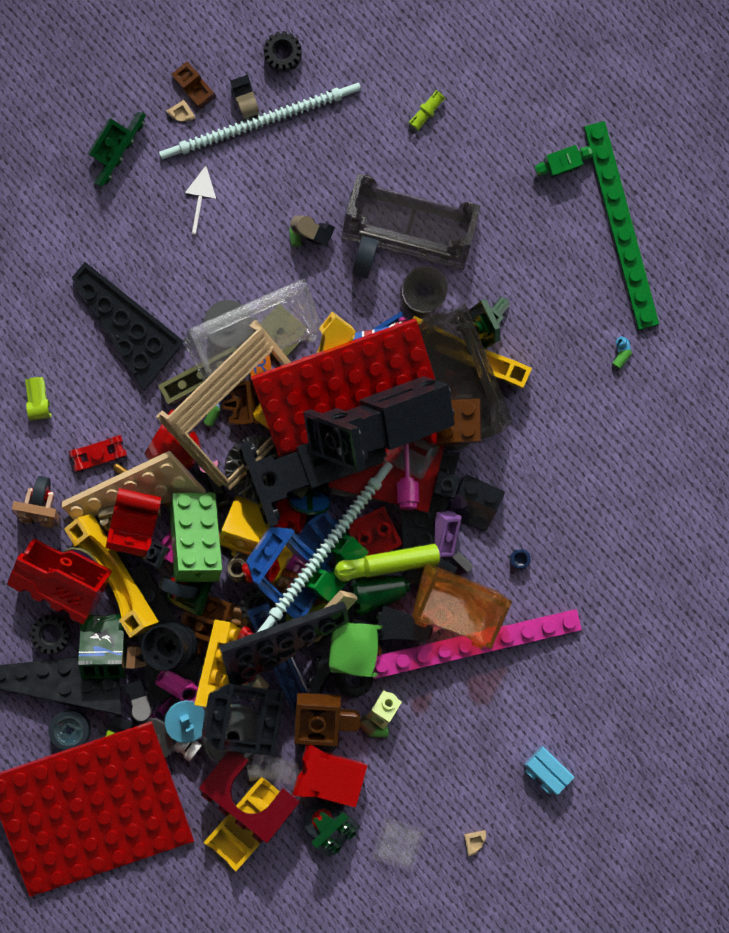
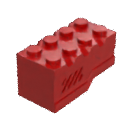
[6,538,112,624]

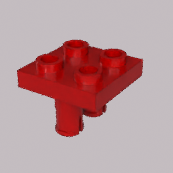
[348,506,403,556]

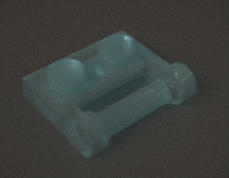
[385,439,440,480]

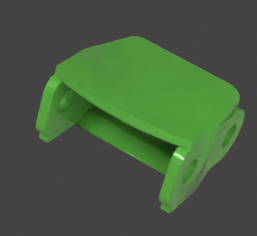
[329,623,383,677]

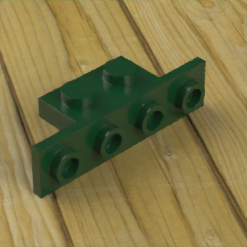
[87,112,146,187]

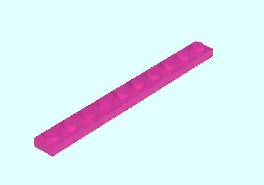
[372,609,582,679]

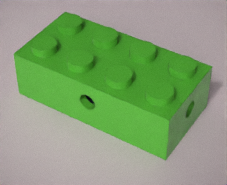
[169,493,222,582]

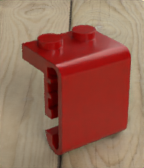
[105,488,161,557]

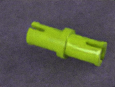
[408,90,446,131]

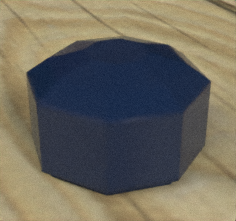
[510,549,531,569]

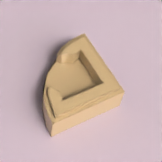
[167,100,196,122]
[464,830,486,856]

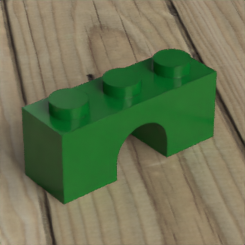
[305,534,369,603]

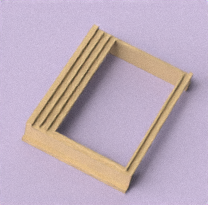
[156,320,291,490]

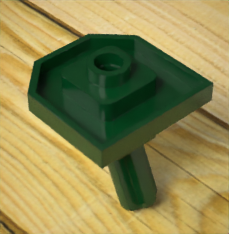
[462,297,510,349]

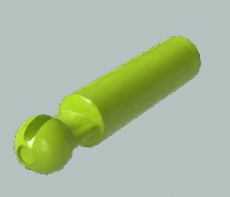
[335,544,440,581]

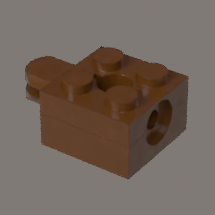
[294,693,361,746]

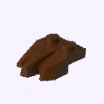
[221,380,261,425]

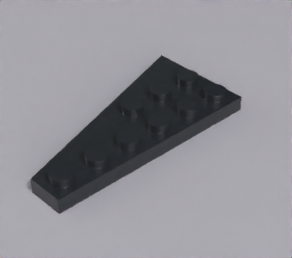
[72,262,184,391]
[400,452,460,585]

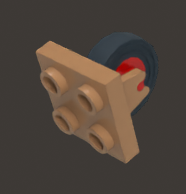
[12,476,61,528]

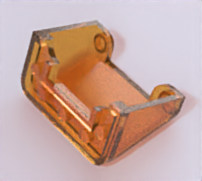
[412,563,512,649]

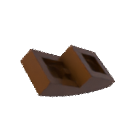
[171,61,216,109]

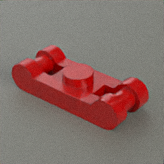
[68,435,127,472]

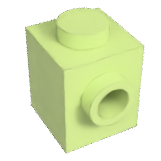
[366,691,402,729]

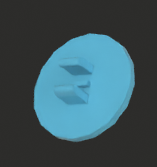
[164,700,205,743]

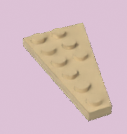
[62,451,206,520]

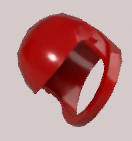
[144,409,202,470]

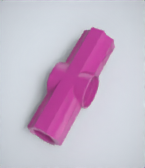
[155,670,206,711]

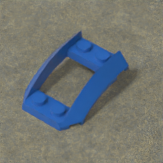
[246,527,334,619]

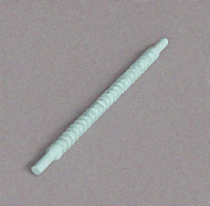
[159,83,361,160]
[257,461,393,632]

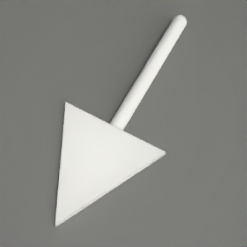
[185,166,216,235]

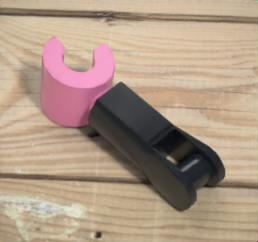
[198,460,231,512]

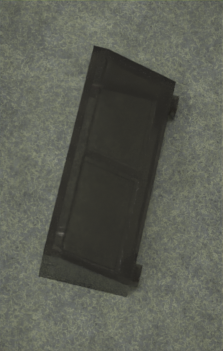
[341,173,481,270]
[418,303,513,448]

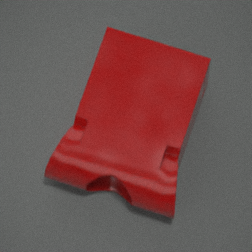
[292,744,368,808]

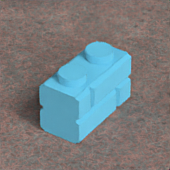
[524,746,574,796]

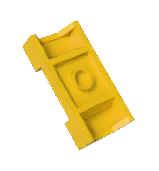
[194,620,241,708]
[204,776,280,871]

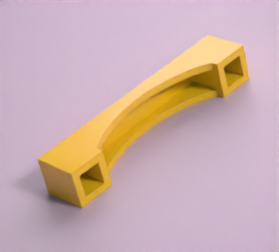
[253,312,356,429]
[413,316,532,389]
[64,514,159,638]

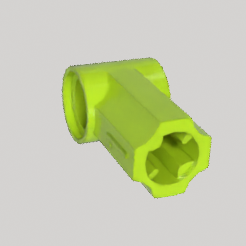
[25,377,51,421]

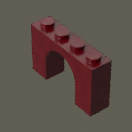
[199,751,300,844]

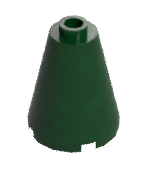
[351,575,410,616]

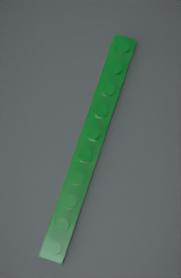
[584,121,659,330]

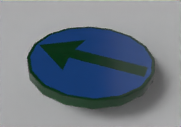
[288,489,331,516]

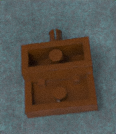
[437,398,481,446]
[180,595,235,654]

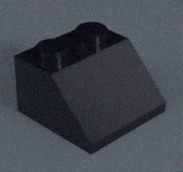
[449,474,505,531]

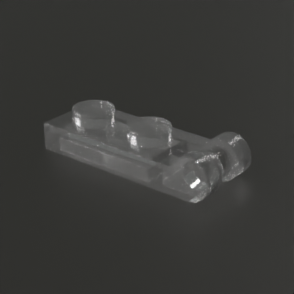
[248,754,303,785]

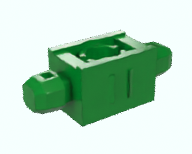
[534,145,593,178]

